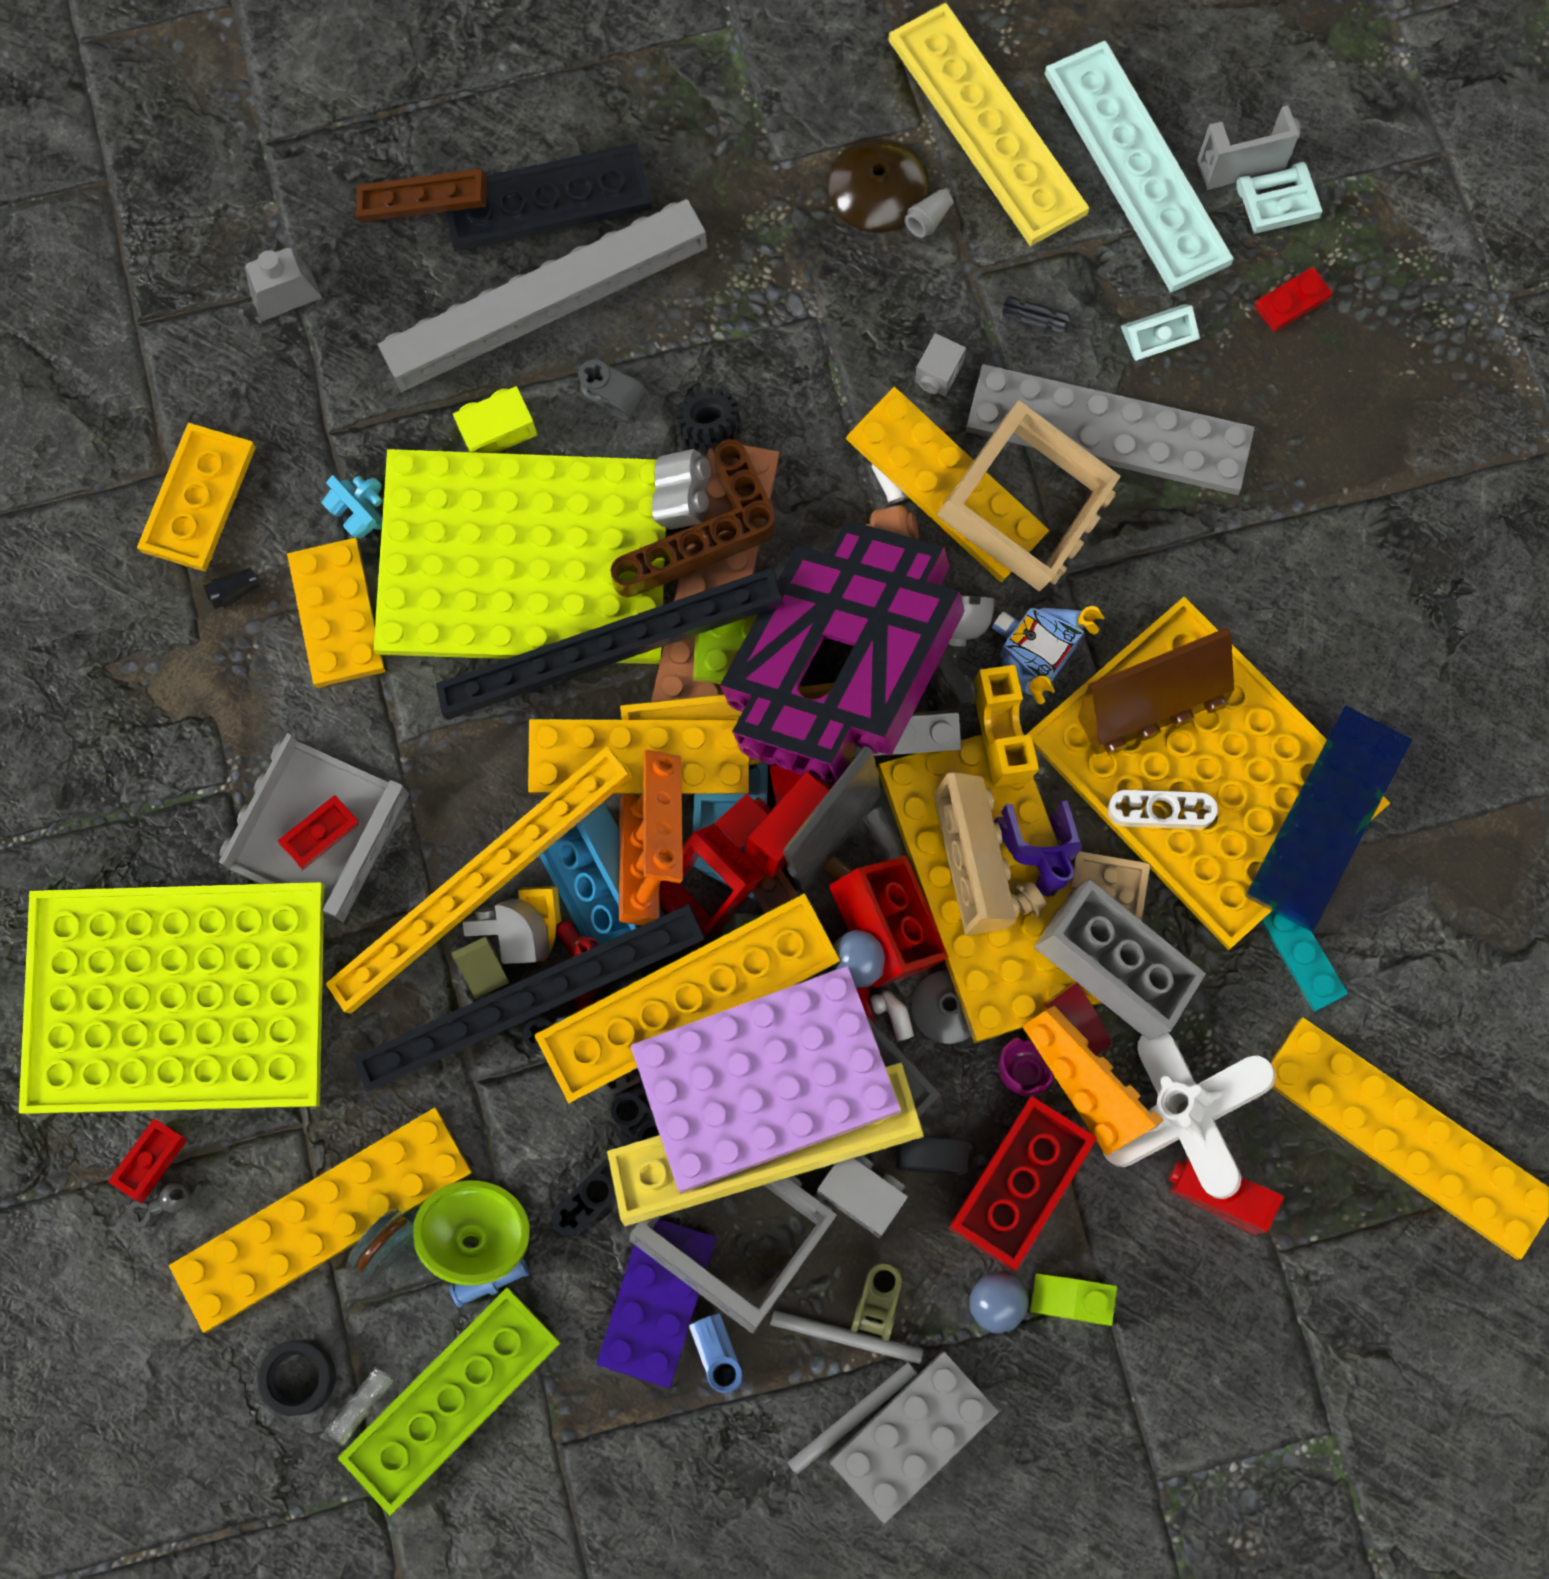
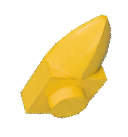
[518,886,561,962]

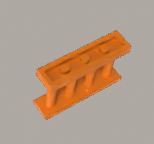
[619,749,683,926]

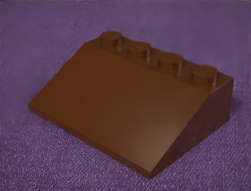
[1078,627,1235,755]

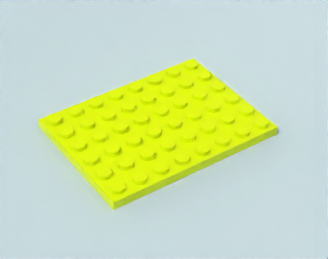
[373,449,666,664]
[19,882,324,1114]

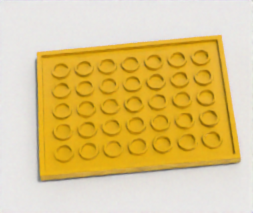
[1026,597,1390,951]

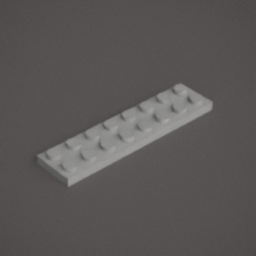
[966,364,1255,495]

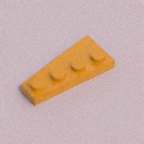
[1022,1006,1164,1156]

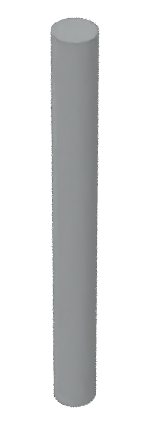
[770,1310,923,1364]
[787,1362,918,1475]

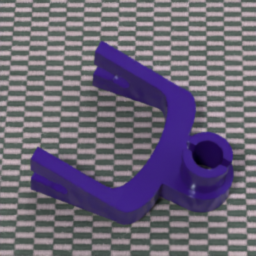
[994,801,1082,897]

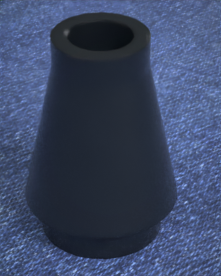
[202,567,259,610]

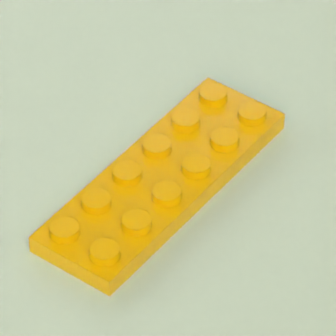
[846,386,1049,583]
[528,719,749,794]

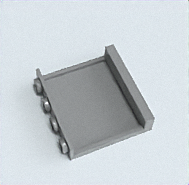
[219,733,410,923]

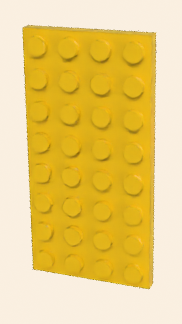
[877,734,1102,1044]

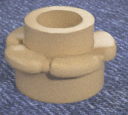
[1015,881,1046,916]

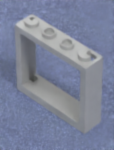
[629,1176,837,1334]

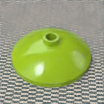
[413,1180,530,1286]

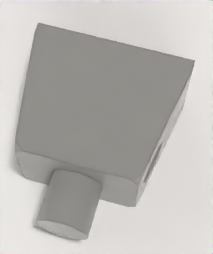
[245,248,322,321]

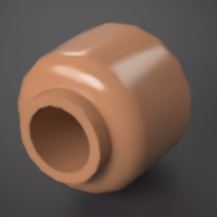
[865,505,919,539]

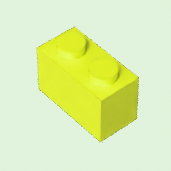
[453,386,537,453]

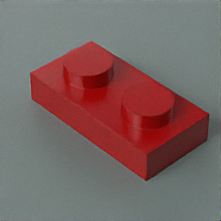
[1254,267,1333,333]
[277,795,359,871]
[107,1118,188,1204]

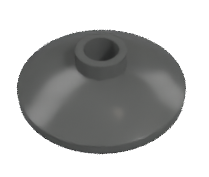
[911,970,971,1044]

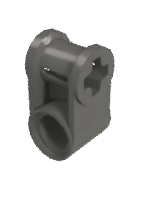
[579,359,647,421]

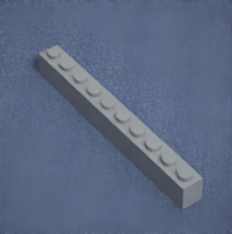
[378,199,707,392]

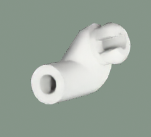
[870,990,914,1041]

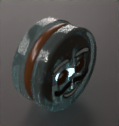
[347,1208,414,1282]

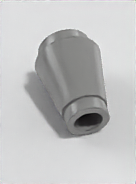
[905,189,953,237]

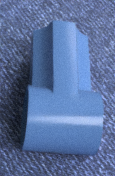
[689,1313,744,1394]

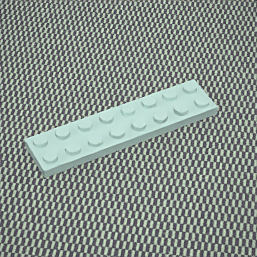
[1045,40,1234,292]

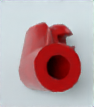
[556,920,599,957]

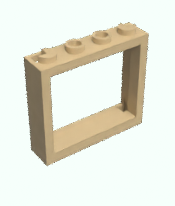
[936,400,1121,592]

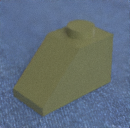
[451,936,513,1001]

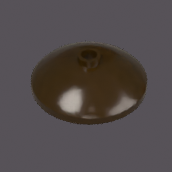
[828,138,928,233]

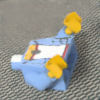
[992,606,1105,704]

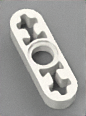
[1108,790,1218,829]

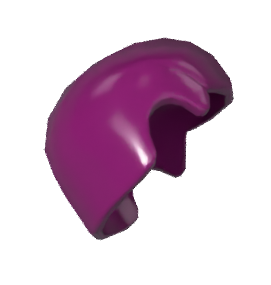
[997,1037,1054,1096]

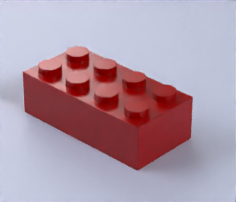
[948,1096,1097,1271]

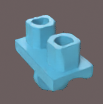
[322,475,383,539]

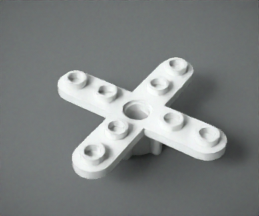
[1103,1033,1276,1199]

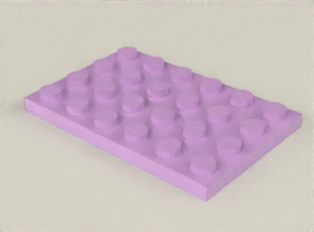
[631,966,902,1193]

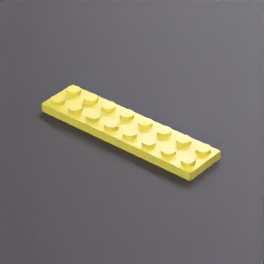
[889,3,1089,247]
[607,1062,924,1226]

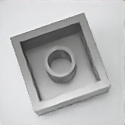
[817,1155,908,1238]

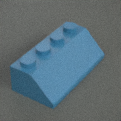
[539,802,665,945]

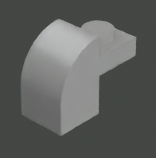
[462,898,550,964]

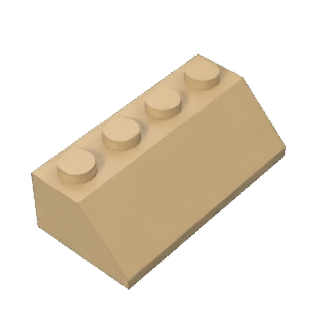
[933,772,1019,936]

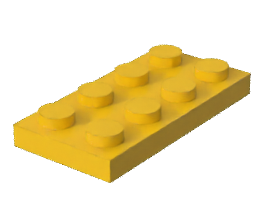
[137,423,256,572]
[287,538,386,688]

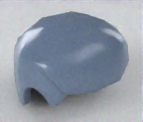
[831,930,885,988]
[969,1271,1029,1333]

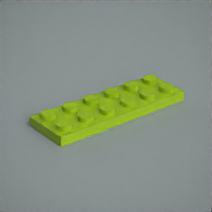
[338,1287,561,1516]

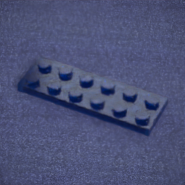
[1244,705,1412,932]

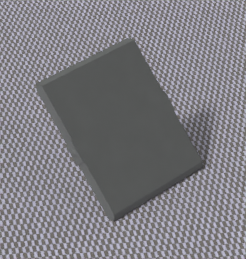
[782,746,881,893]

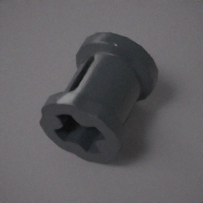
[522,1018,553,1055]

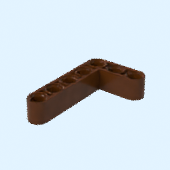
[610,439,775,597]

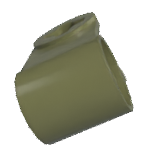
[851,1263,902,1342]

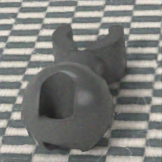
[128,1183,190,1228]

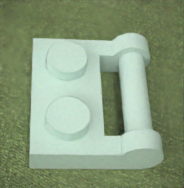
[1236,162,1323,234]

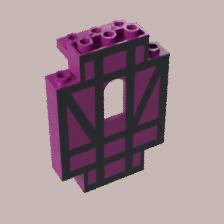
[720,520,965,786]

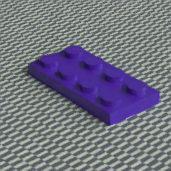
[596,1219,717,1389]

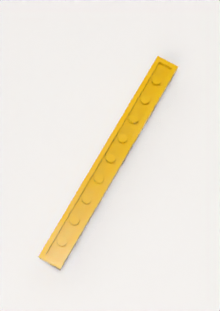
[325,746,632,1014]

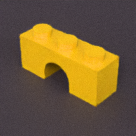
[971,665,1039,787]

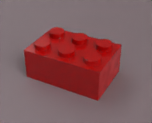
[829,855,949,988]

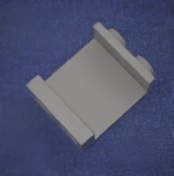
[1197,105,1301,190]

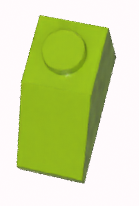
[1030,1274,1117,1326]

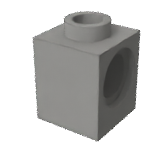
[915,333,966,397]

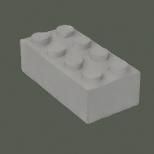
[1034,880,1206,1041]
[829,1351,999,1524]

